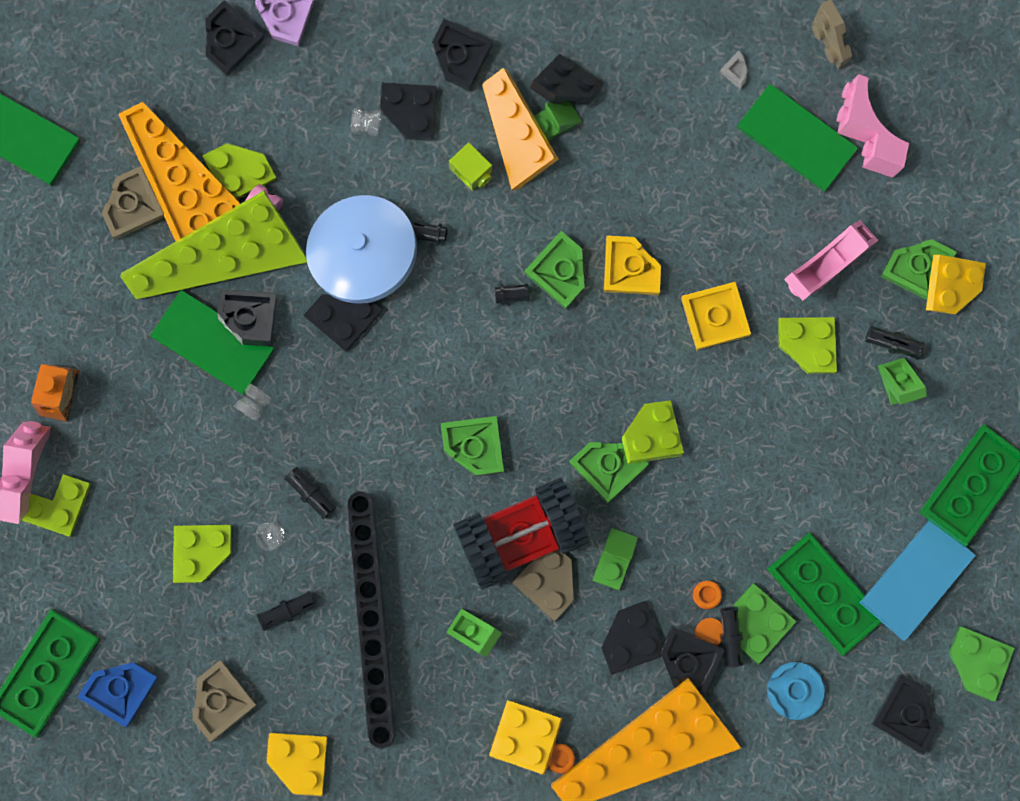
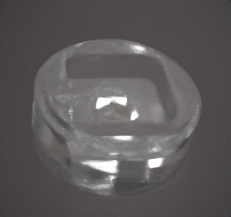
[255,521,285,551]

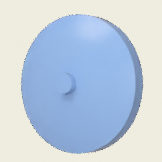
[306,195,417,303]

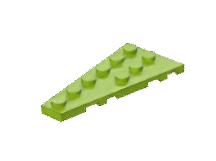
[120,190,307,299]

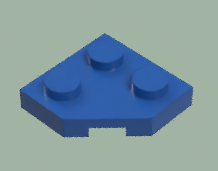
[77,662,159,727]

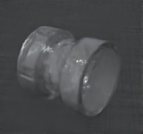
[351,106,383,137]
[234,383,272,422]

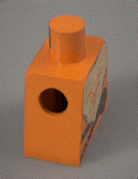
[31,364,80,422]

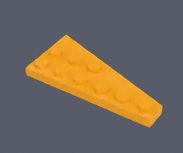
[119,102,240,241]
[551,678,741,801]

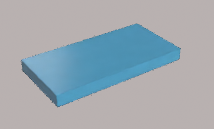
[859,520,976,641]

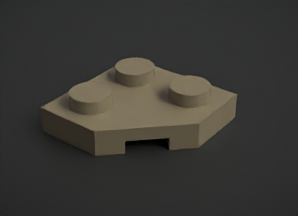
[812,0,852,69]
[102,166,164,240]
[512,549,574,622]
[192,660,257,742]

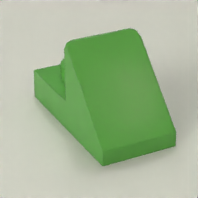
[534,100,582,141]
[878,358,927,405]
[592,528,638,591]
[446,608,502,657]

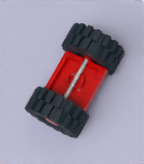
[453,477,590,590]

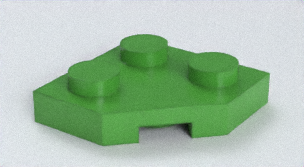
[524,231,585,309]
[880,239,957,300]
[441,416,504,476]
[569,442,649,504]
[733,583,796,665]
[949,626,1014,702]

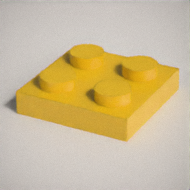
[681,282,751,351]
[489,700,563,775]

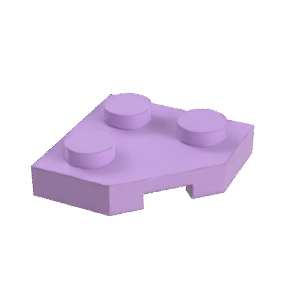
[255,0,315,47]

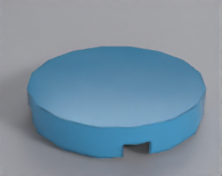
[767,662,825,720]

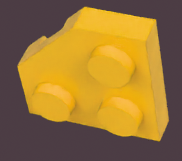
[604,236,661,295]
[926,255,986,314]
[267,733,328,796]

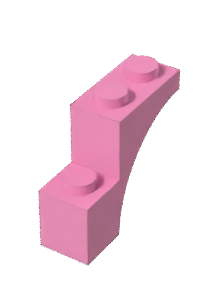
[837,74,909,178]
[784,220,879,301]
[0,421,50,524]

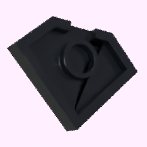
[205,0,264,77]
[432,19,493,91]
[530,53,604,105]
[380,82,437,141]
[217,289,277,347]
[304,294,383,352]
[601,601,662,675]
[660,625,725,698]
[871,675,938,755]

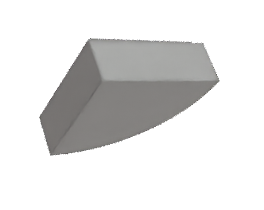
[720,50,747,89]

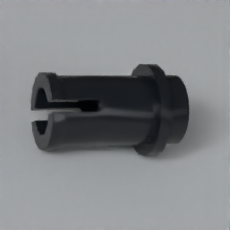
[413,222,448,245]
[494,283,530,306]

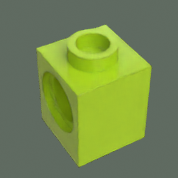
[449,142,492,191]

